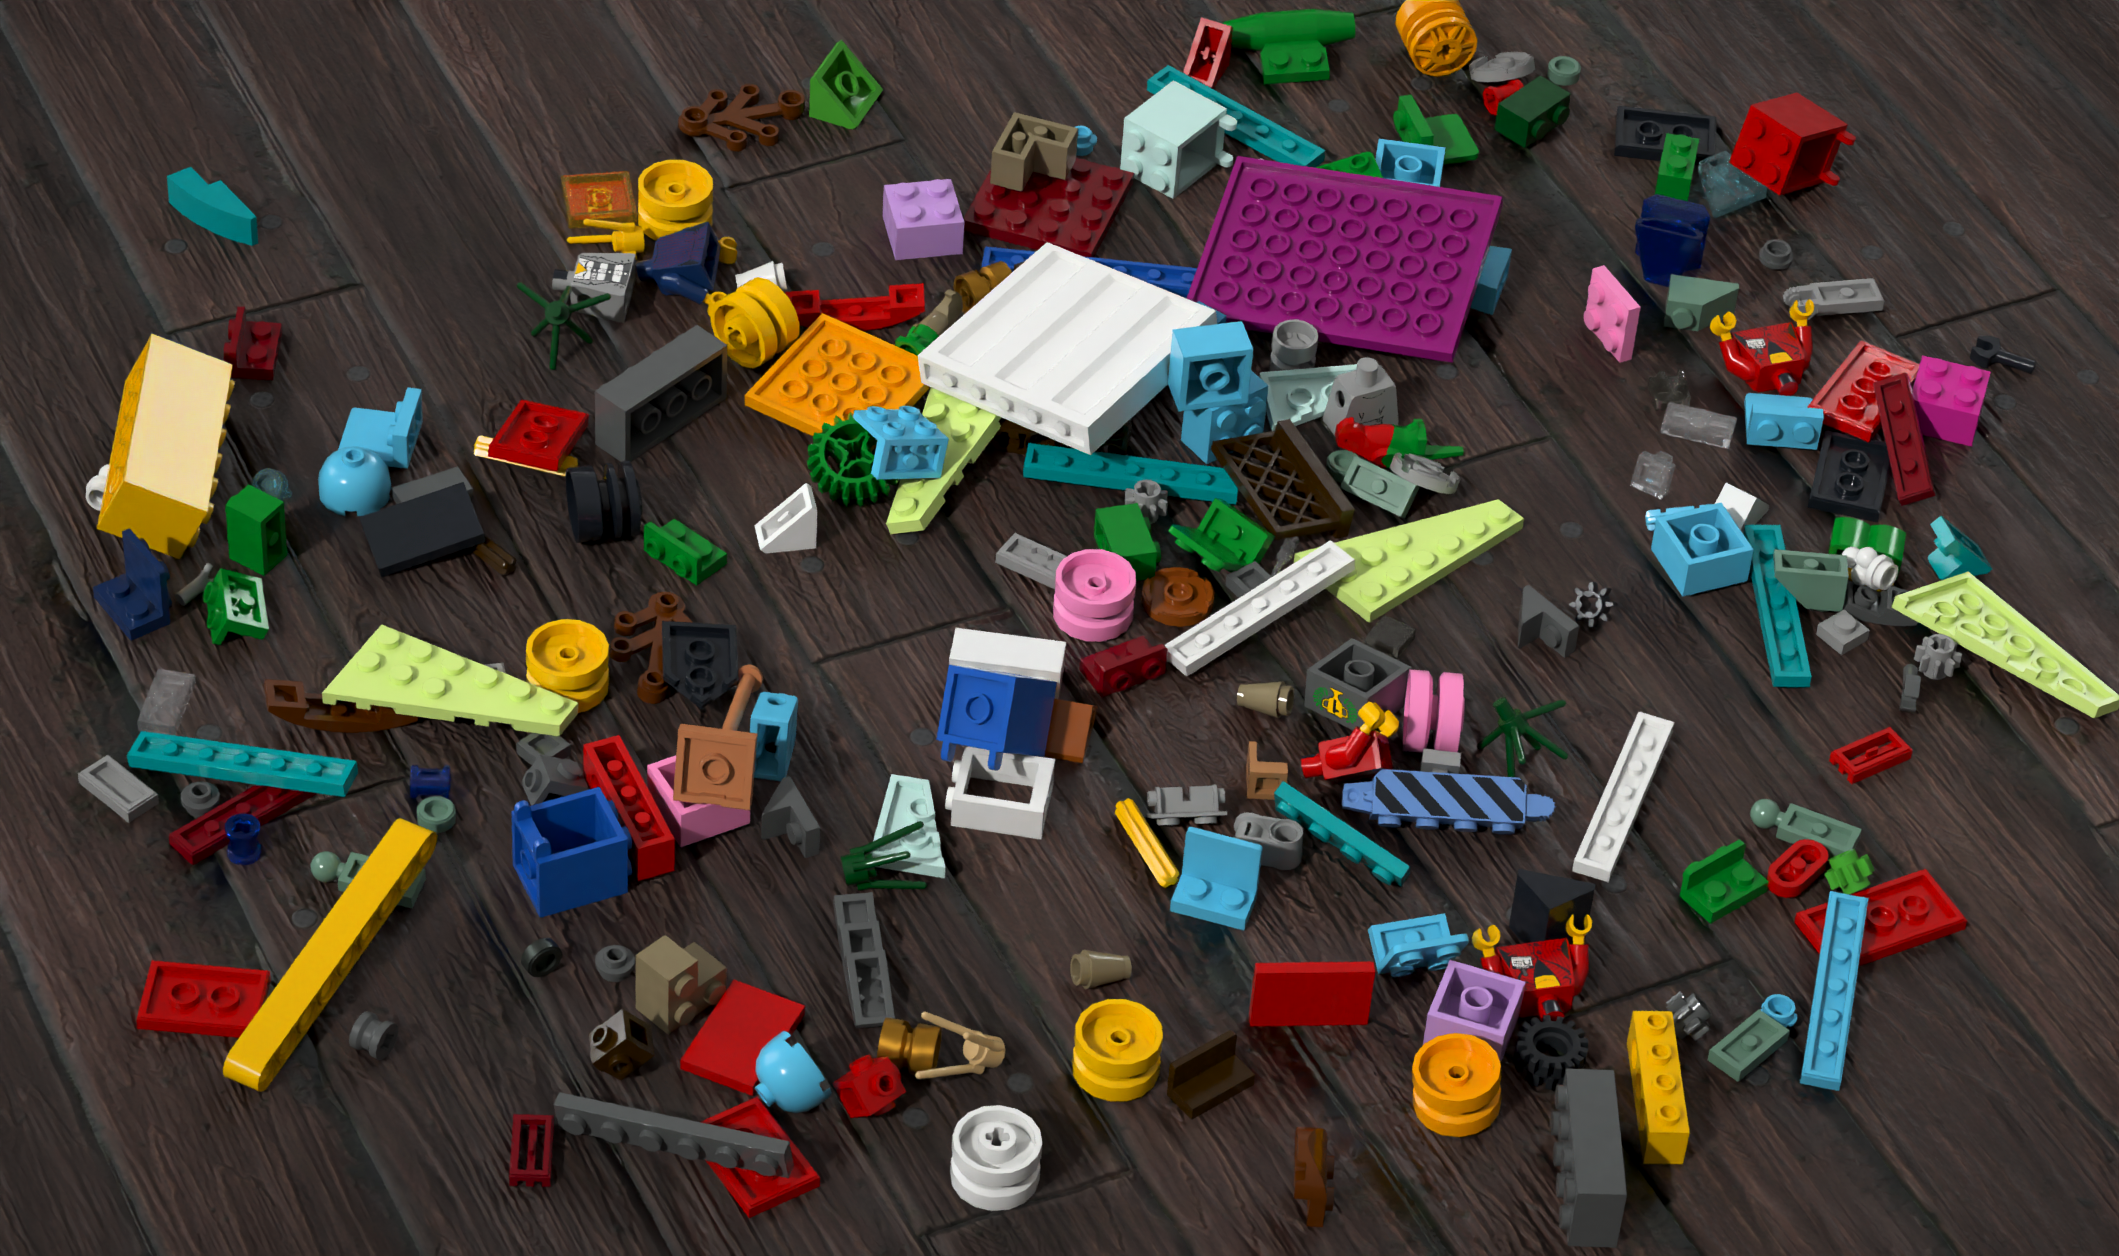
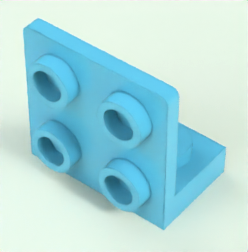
[338,387,423,469]
[853,406,949,480]
[1170,827,1263,931]

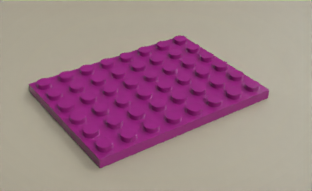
[1186,156,1503,363]

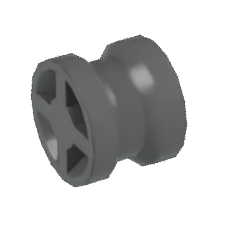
[349,1011,399,1060]

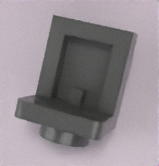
[522,754,589,806]

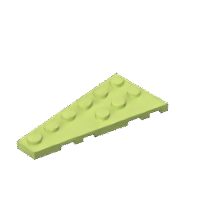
[886,387,1001,534]
[1293,499,1524,623]
[1891,572,2119,718]

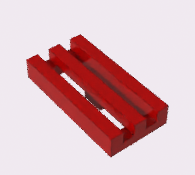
[1829,727,1913,784]

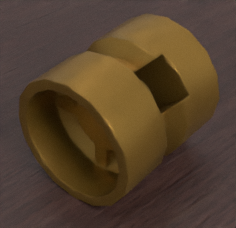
[954,261,1012,314]
[877,1017,942,1075]

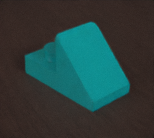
[1928,516,1992,580]

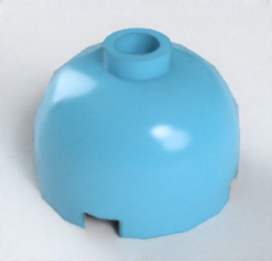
[318,446,391,516]
[755,1031,832,1113]

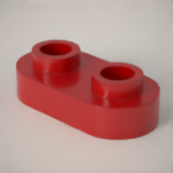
[1767,839,1829,898]

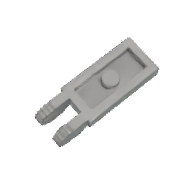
[1783,278,1885,320]

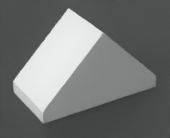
[754,483,817,553]
[1715,483,1769,533]

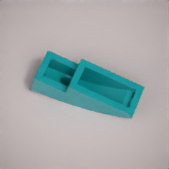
[167,167,258,246]

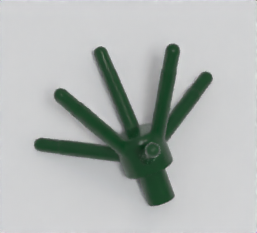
[517,282,611,370]
[1477,697,1568,777]

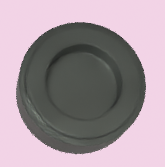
[521,938,562,977]

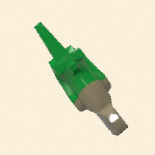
[895,289,963,356]

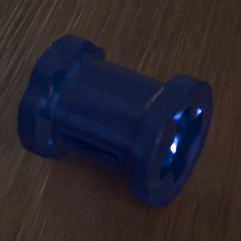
[410,765,451,800]
[225,813,262,865]

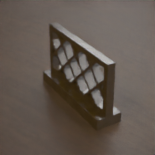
[1211,419,1355,540]

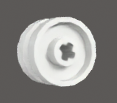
[950,1105,1042,1211]

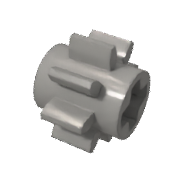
[1125,480,1168,524]
[1914,634,1962,680]

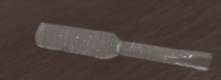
[1269,537,1300,579]

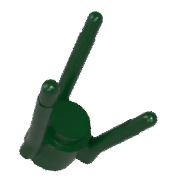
[841,821,927,891]

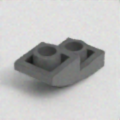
[1843,580,1919,626]

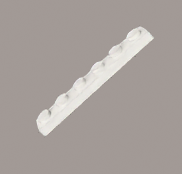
[1165,540,1355,677]
[1572,712,1674,882]

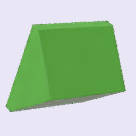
[809,40,883,130]

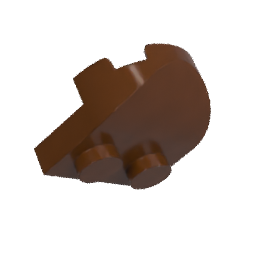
[1294,1127,1334,1227]

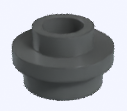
[1759,239,1793,270]
[181,782,220,817]
[595,945,635,982]

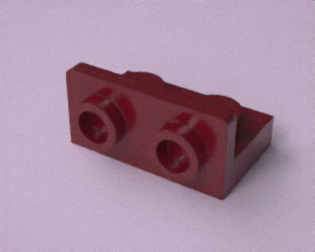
[223,306,282,380]
[1079,636,1168,697]

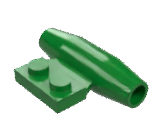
[1223,9,1355,84]

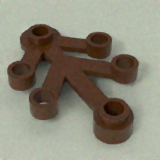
[678,84,805,152]
[609,592,692,704]

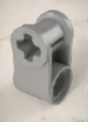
[1233,812,1303,870]

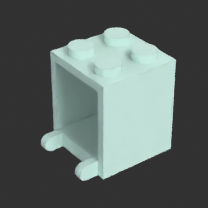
[1120,80,1237,199]

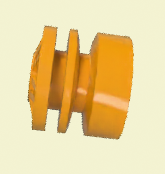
[1395,0,1477,76]

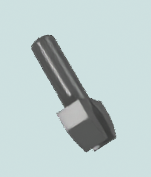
[1899,664,1921,713]

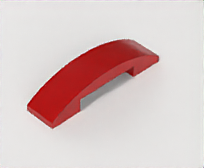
[785,283,925,331]

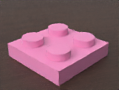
[1584,265,1640,363]

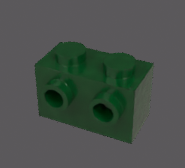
[1494,76,1571,148]

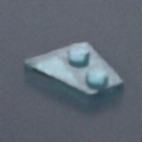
[1698,150,1767,218]

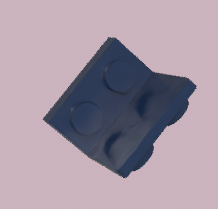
[93,528,172,641]

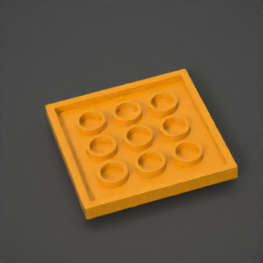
[745,313,930,458]

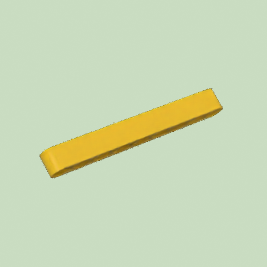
[223,818,437,1092]

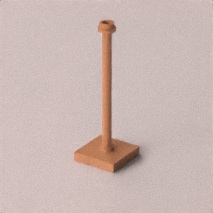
[673,665,763,810]

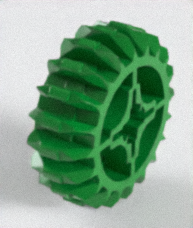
[807,411,899,507]

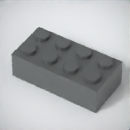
[595,325,727,462]
[1550,1068,1627,1248]

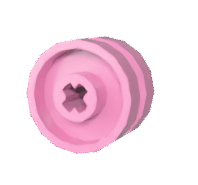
[1053,549,1136,642]
[1402,669,1465,753]

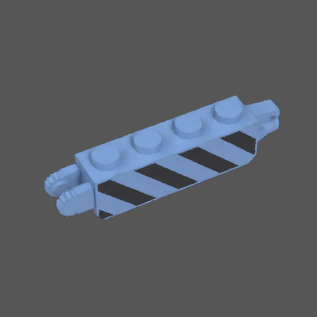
[1342,769,1556,834]

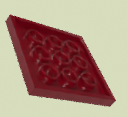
[963,158,1134,257]

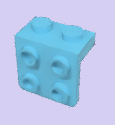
[1744,393,1824,450]
[1368,913,1469,977]

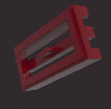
[509,1114,554,1187]

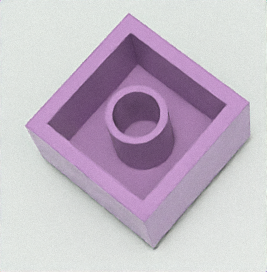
[883,179,964,260]
[1423,960,1526,1064]

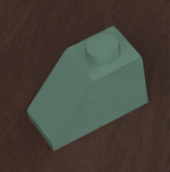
[1664,274,1739,331]
[1773,549,1849,612]

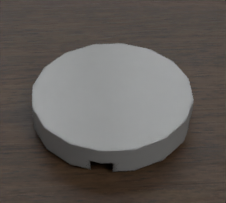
[1469,52,1535,82]
[1389,453,1461,494]

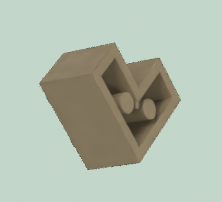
[990,112,1078,192]
[636,935,727,1034]

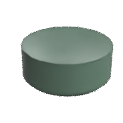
[1547,56,1581,86]
[1326,450,1360,483]
[417,796,456,833]

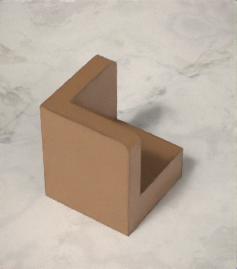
[1246,741,1288,800]

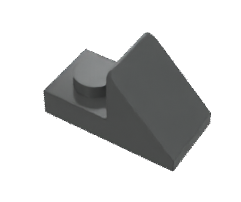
[1518,585,1580,658]
[761,776,820,858]

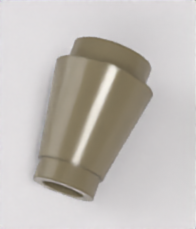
[1237,681,1294,718]
[1070,950,1132,989]

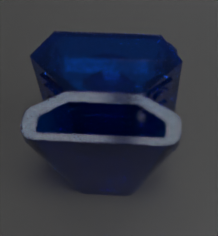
[1635,194,1710,287]

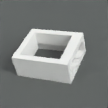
[945,746,1055,839]

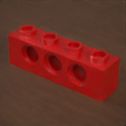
[583,735,675,881]

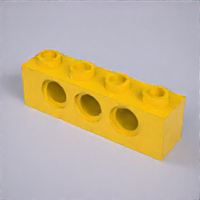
[1627,1011,1690,1164]

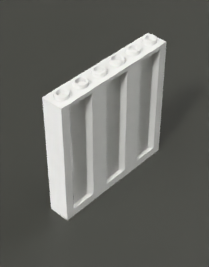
[918,242,1217,455]

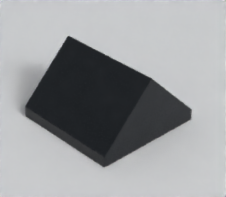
[1509,869,1596,944]

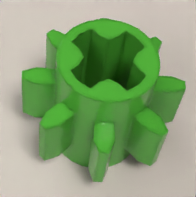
[1824,849,1875,894]

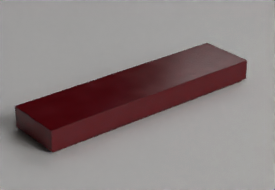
[1873,373,1936,506]
[169,785,318,865]

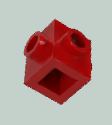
[832,1055,906,1118]

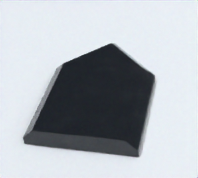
[661,621,739,709]

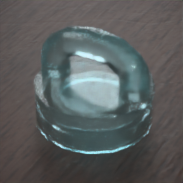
[252,468,292,501]

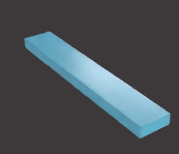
[1800,891,1868,1091]

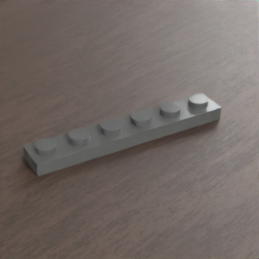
[554,1092,794,1178]

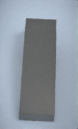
[833,892,895,1029]

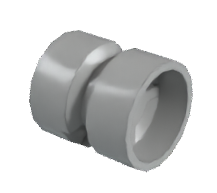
[1269,319,1318,371]

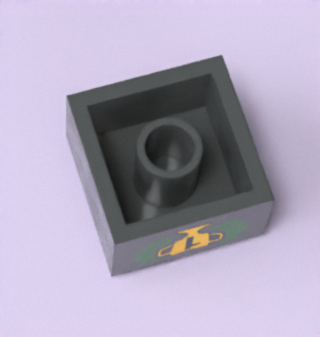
[1304,638,1412,731]

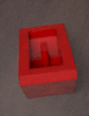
[1183,17,1233,89]

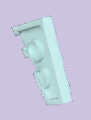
[1259,364,1357,431]
[870,774,945,878]

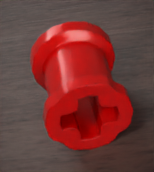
[1483,78,1524,115]

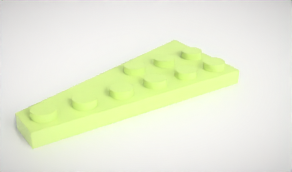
[322,625,578,736]

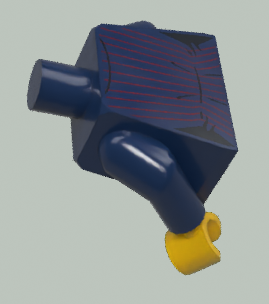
[636,222,737,317]

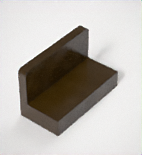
[1167,1030,1255,1120]

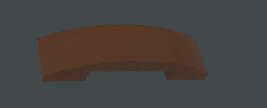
[264,679,418,733]

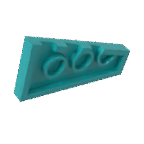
[1274,781,1410,887]

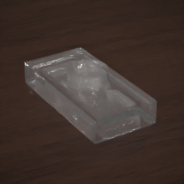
[1660,402,1737,449]
[137,669,196,735]

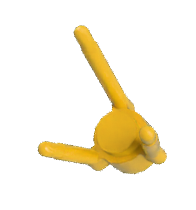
[567,219,645,259]

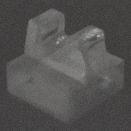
[1630,451,1676,500]

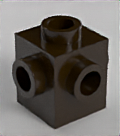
[588,1009,655,1081]

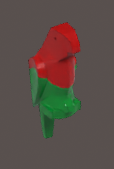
[1335,417,1464,468]

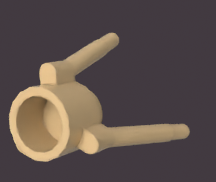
[915,1012,1005,1079]

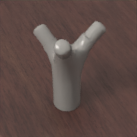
[175,563,214,606]

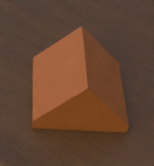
[1045,698,1098,763]

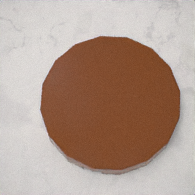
[1141,567,1215,627]

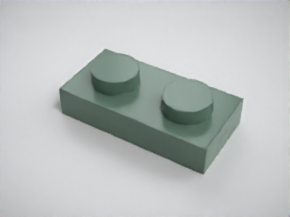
[1339,456,1420,519]
[1708,1009,1790,1082]

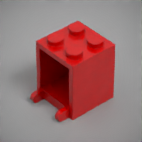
[1729,93,1856,195]

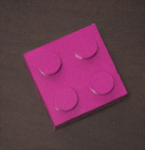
[1912,355,1991,447]

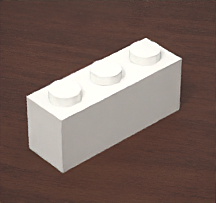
[949,628,1066,699]

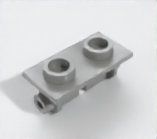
[1146,784,1227,825]

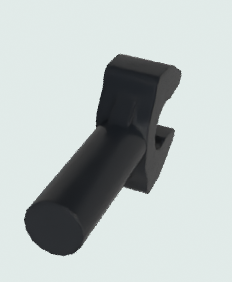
[1970,336,2036,374]

